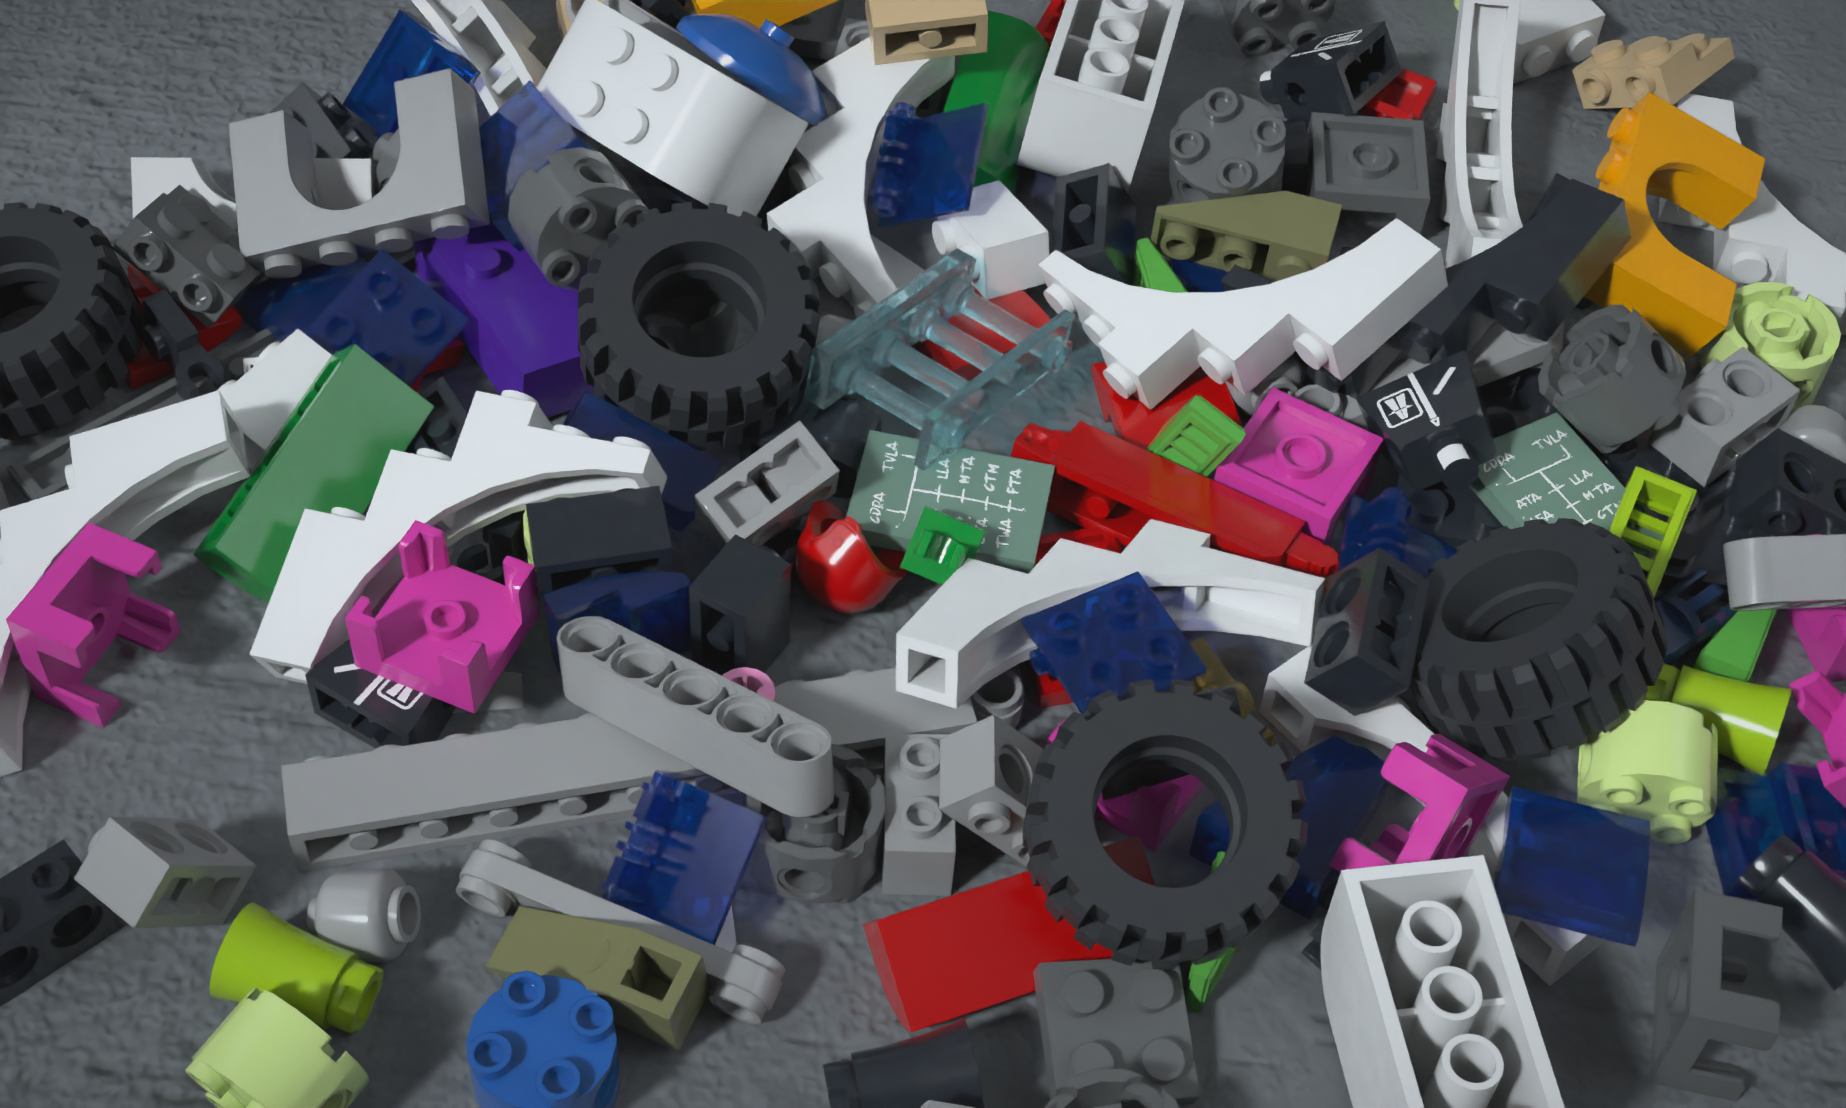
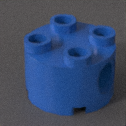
[466,971,621,1108]

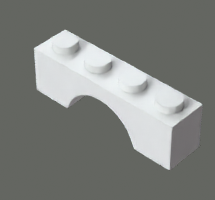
[131,157,377,233]

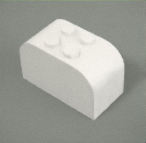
[531,0,809,217]
[1017,0,1185,193]
[1321,855,1565,1108]

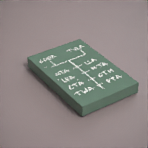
[1469,412,1662,559]
[846,430,1055,574]

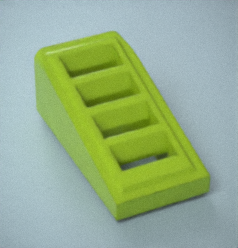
[1608,466,1697,597]

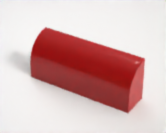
[862,835,1156,1032]

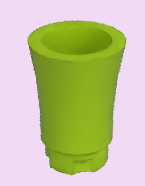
[1645,664,1792,776]
[209,902,383,1033]

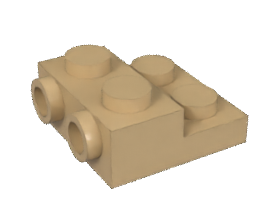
[1572,33,1735,109]

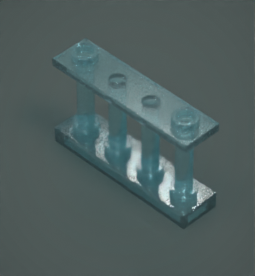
[804,248,1075,470]

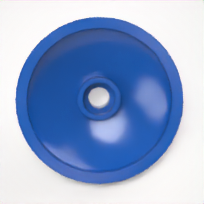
[676,14,826,126]

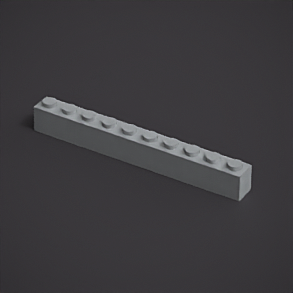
[281,667,977,872]

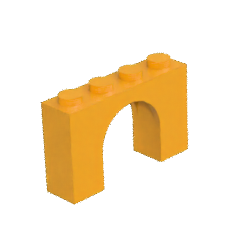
[1584,92,1765,357]

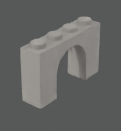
[229,68,490,279]

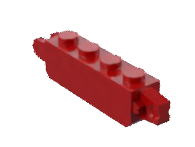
[1011,421,1339,594]

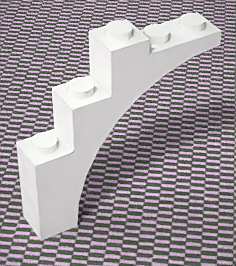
[412,0,599,187]
[1436,0,1523,269]
[767,37,955,352]
[1658,93,1846,335]
[1039,218,1448,410]
[0,390,250,777]
[249,390,667,684]
[896,519,1325,709]

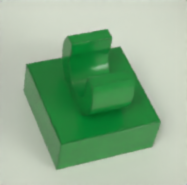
[900,506,986,585]

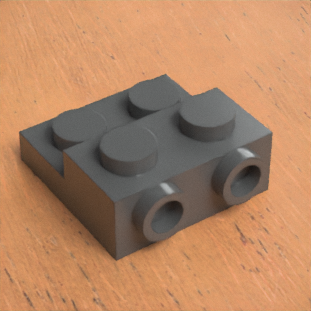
[112,184,265,329]

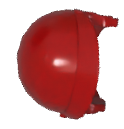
[795,500,908,614]

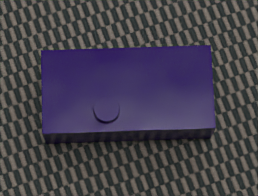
[415,190,596,418]

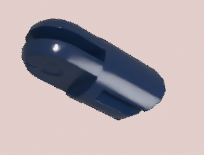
[1654,567,1738,666]

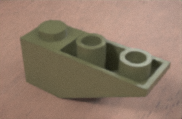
[1150,191,1342,282]
[485,906,711,1052]

